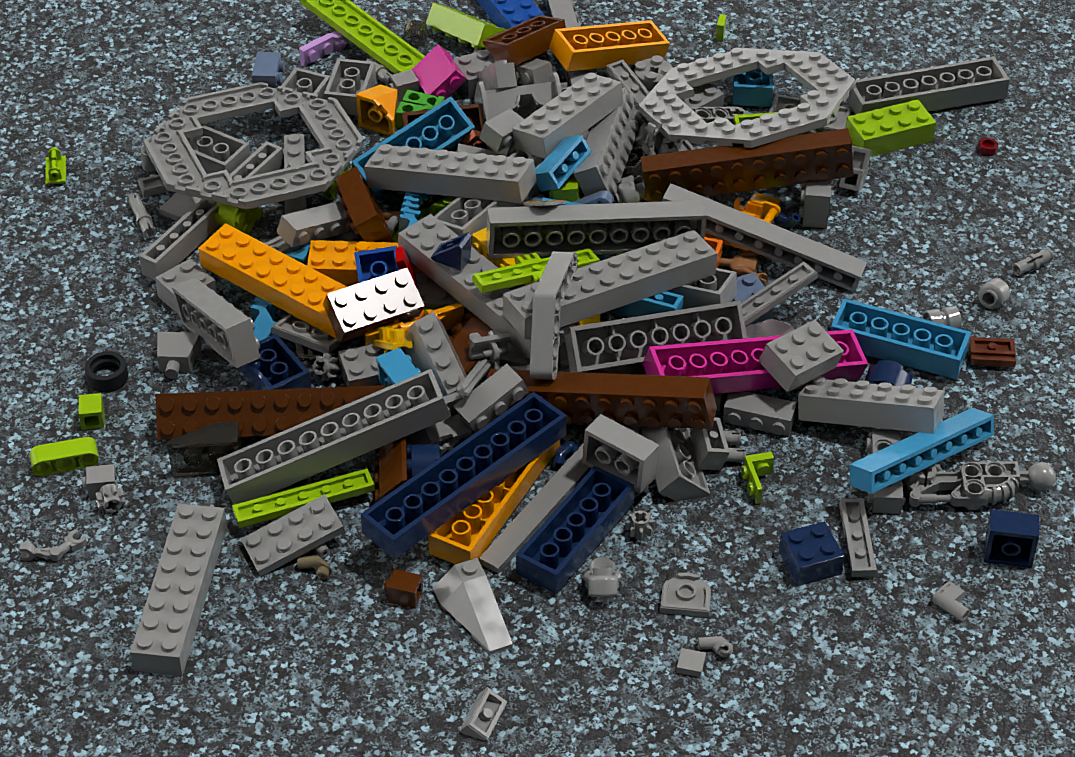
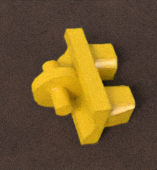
[373,326,413,354]

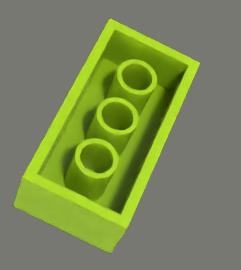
[845,99,936,157]

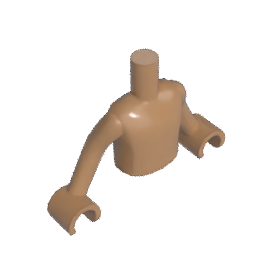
[719,250,773,287]

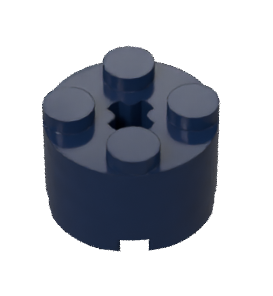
[865,360,912,386]
[407,444,440,480]

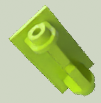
[45,147,66,184]

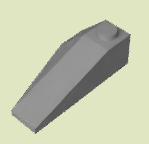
[433,558,513,654]

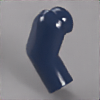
[774,212,800,230]
[552,441,579,470]

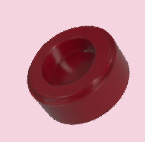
[977,138,998,156]

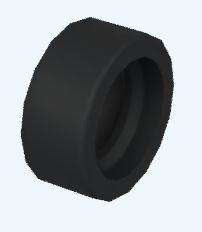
[84,351,129,392]

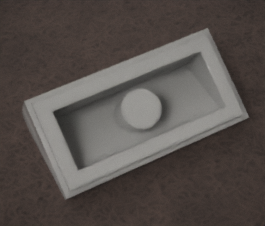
[460,687,507,741]

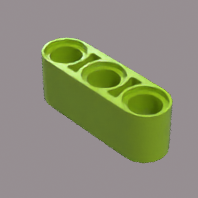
[30,437,99,476]

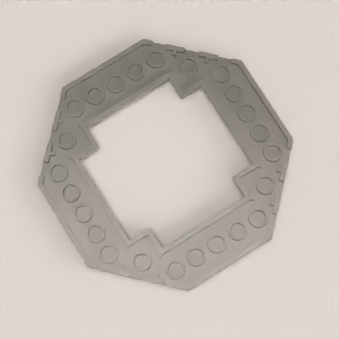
[639,48,856,148]
[144,82,364,209]

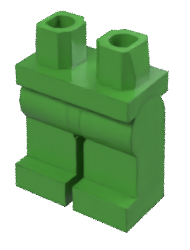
[396,90,444,128]

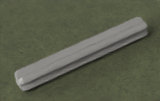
[456,358,491,399]

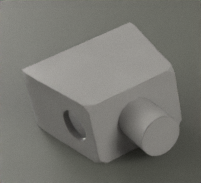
[157,331,202,379]

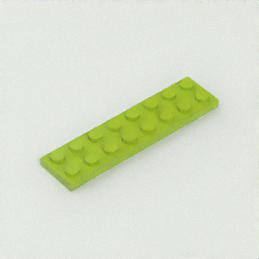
[300,0,425,74]

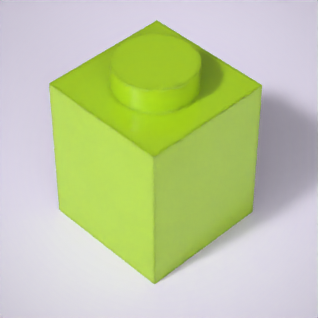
[79,393,105,430]

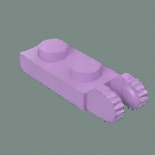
[299,31,346,66]

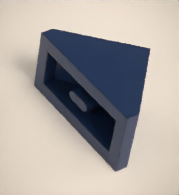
[431,232,472,271]

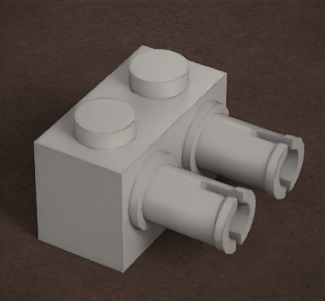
[690,417,746,470]

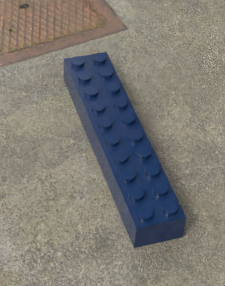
[361,392,567,559]

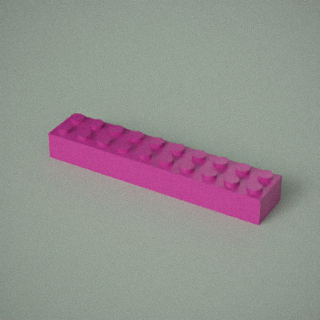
[642,329,868,394]

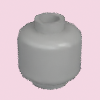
[978,278,1010,309]

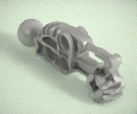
[904,461,1056,510]

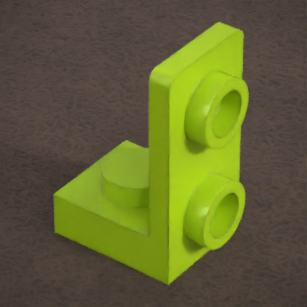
[741,451,774,504]

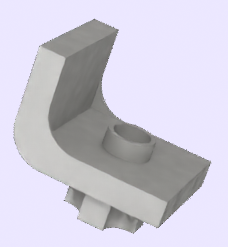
[474,72,562,151]

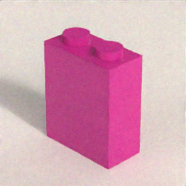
[412,44,467,100]

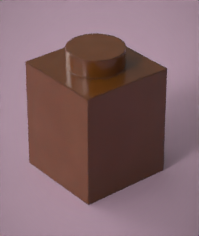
[384,569,423,609]

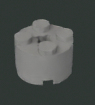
[635,55,673,92]

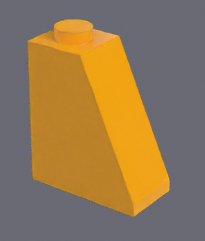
[356,84,399,136]

